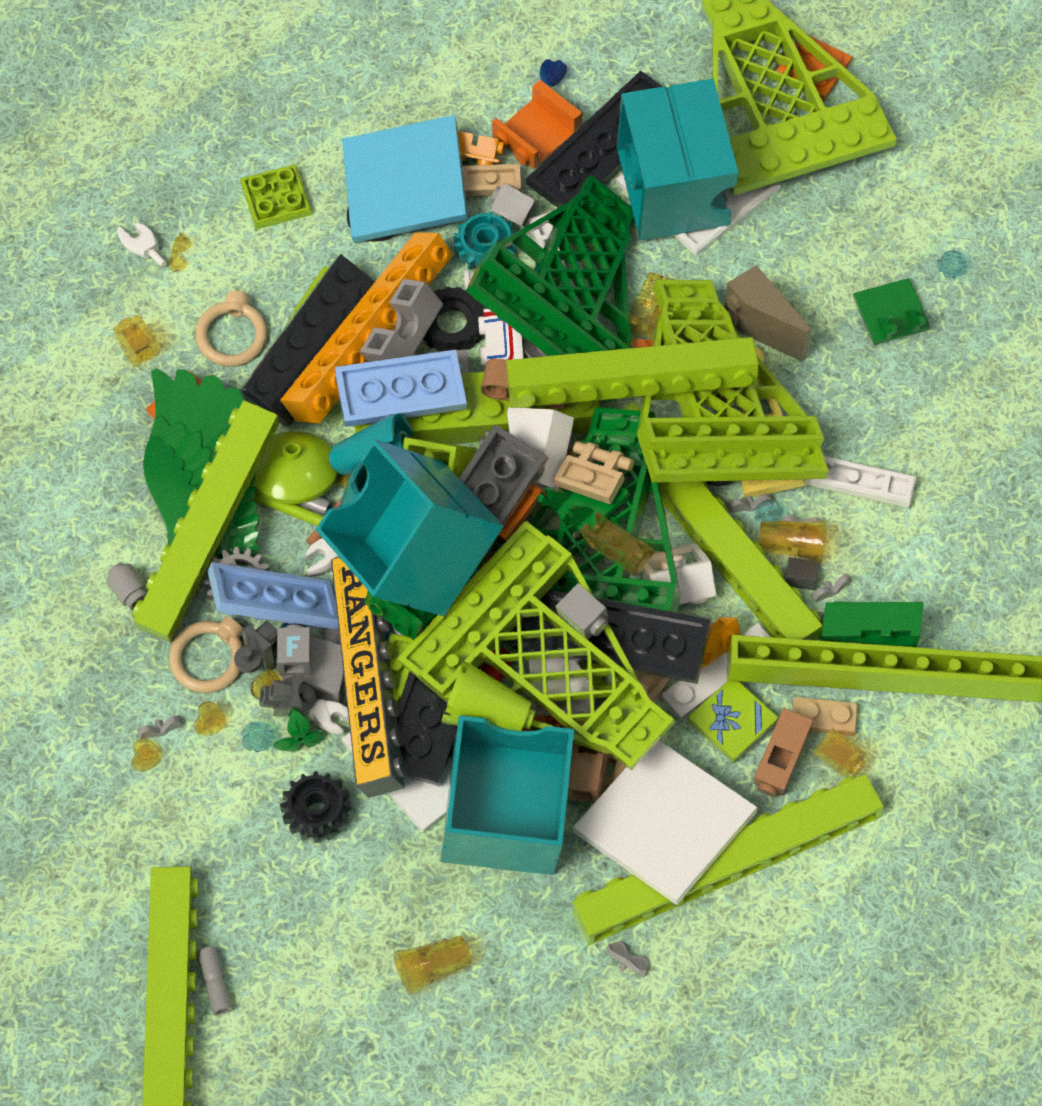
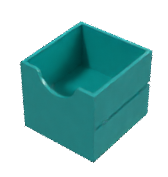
[616,78,739,241]
[315,439,504,616]
[440,715,574,875]

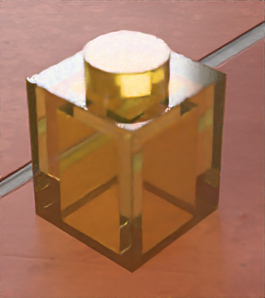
[113,314,159,368]
[813,727,867,778]

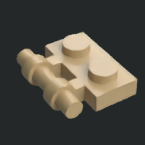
[553,441,634,505]

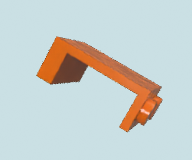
[492,80,582,169]

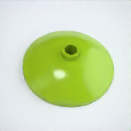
[252,431,338,504]

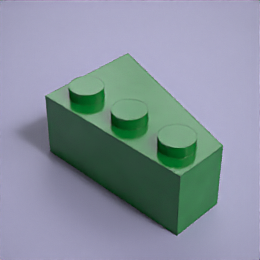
[820,601,924,647]

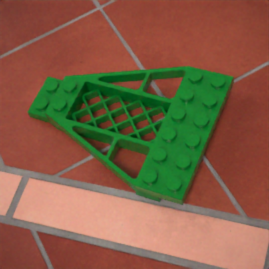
[466,175,634,403]
[511,407,681,632]

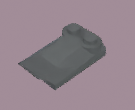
[459,424,549,526]

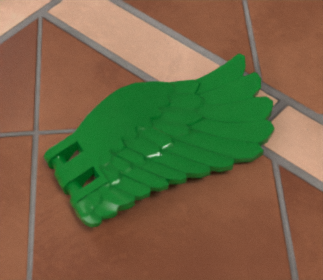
[143,368,260,559]

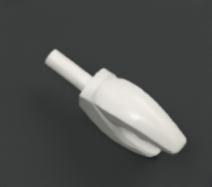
[117,223,167,267]
[305,538,339,576]
[309,698,349,735]

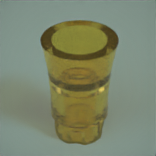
[759,520,827,563]
[393,935,472,996]

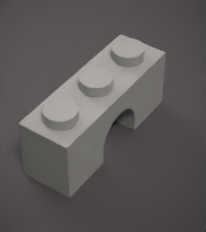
[360,279,443,362]

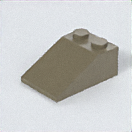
[725,265,811,362]

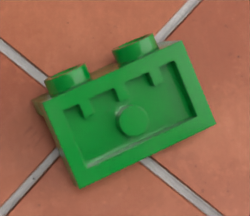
[364,591,437,641]

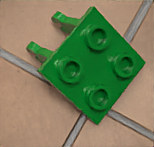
[853,278,930,345]
[538,462,630,538]

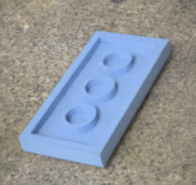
[335,350,467,427]
[208,562,338,630]

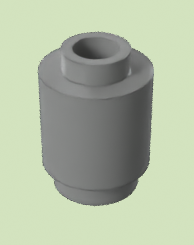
[106,563,148,610]

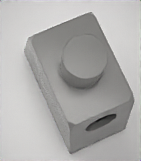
[282,628,345,703]

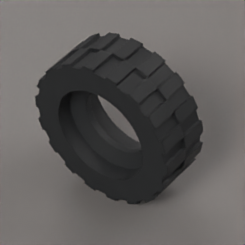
[423,287,484,352]

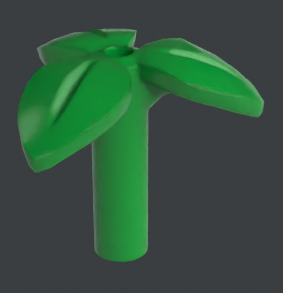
[274,709,328,752]

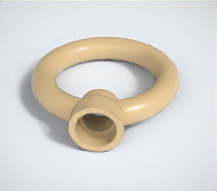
[195,291,267,367]
[169,616,243,693]

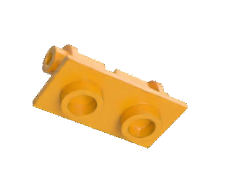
[458,131,505,165]
[701,616,741,670]

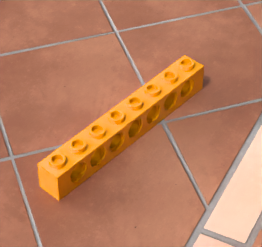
[280,232,453,424]

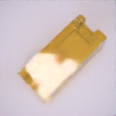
[629,272,676,340]
[580,512,655,576]

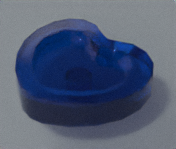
[539,59,567,87]

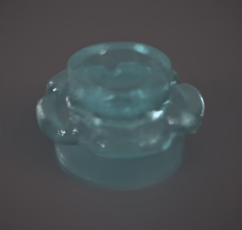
[937,250,966,278]
[754,501,783,526]
[242,721,273,752]

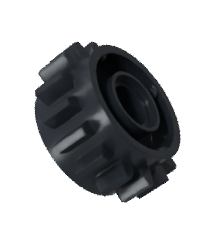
[280,771,352,843]

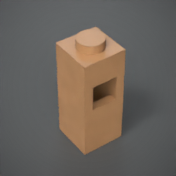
[754,708,813,797]
[567,721,609,803]

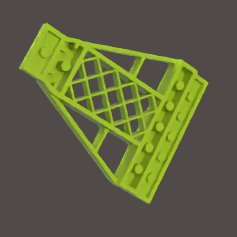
[702,0,897,196]
[637,280,829,482]
[397,521,675,771]

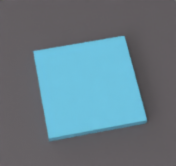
[342,115,468,243]

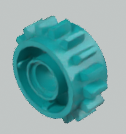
[454,212,518,270]

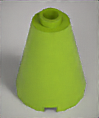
[441,661,535,731]

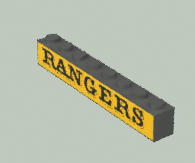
[331,557,407,798]

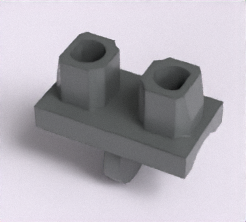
[234,620,277,674]
[259,675,316,717]

